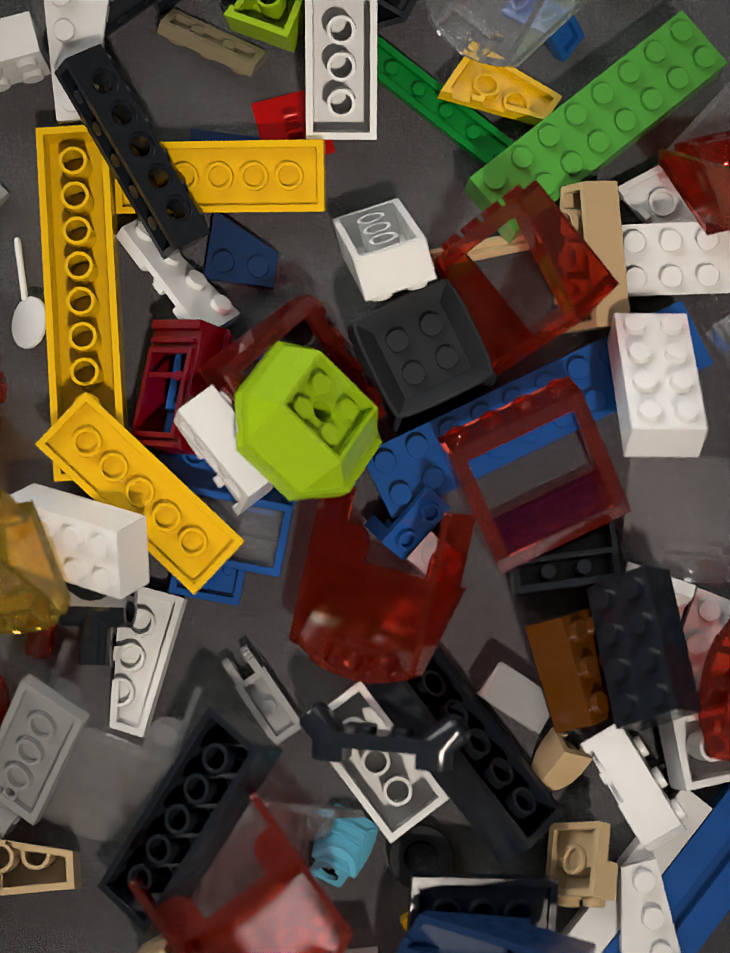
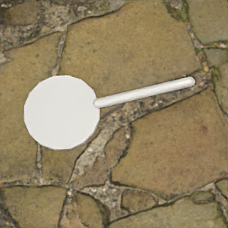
[12,237,46,349]

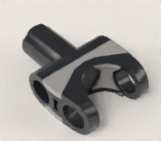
[57,580,138,666]

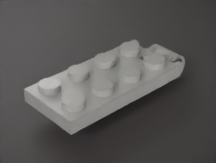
[0,673,90,839]

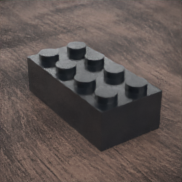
[586,565,702,731]

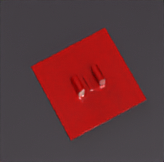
[251,90,336,156]

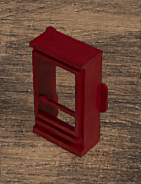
[131,319,233,456]

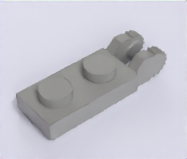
[221,644,301,745]

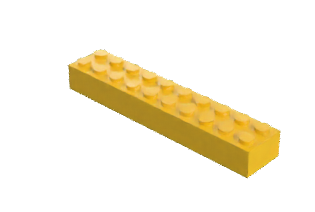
[35,125,129,485]

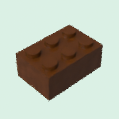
[525,608,613,733]

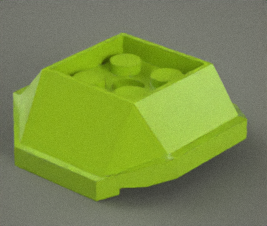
[235,341,382,501]

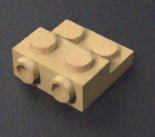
[545,821,618,908]

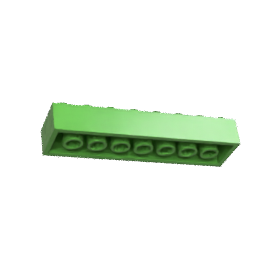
[464,10,728,244]

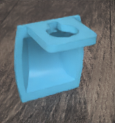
[309,803,379,887]

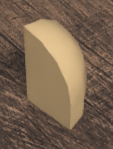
[531,727,593,792]

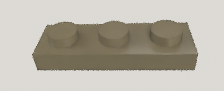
[157,8,267,77]

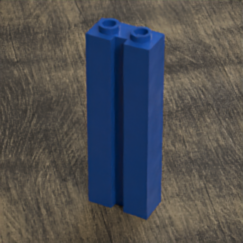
[602,782,730,953]

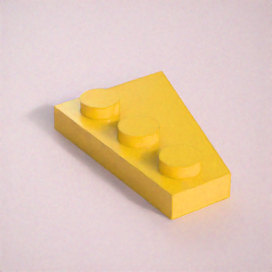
[438,43,562,126]

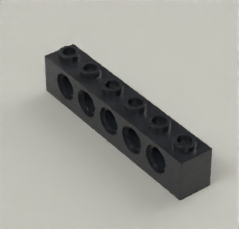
[54,43,210,260]

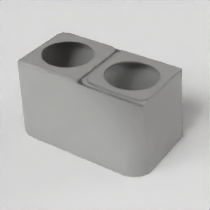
[475,661,550,734]

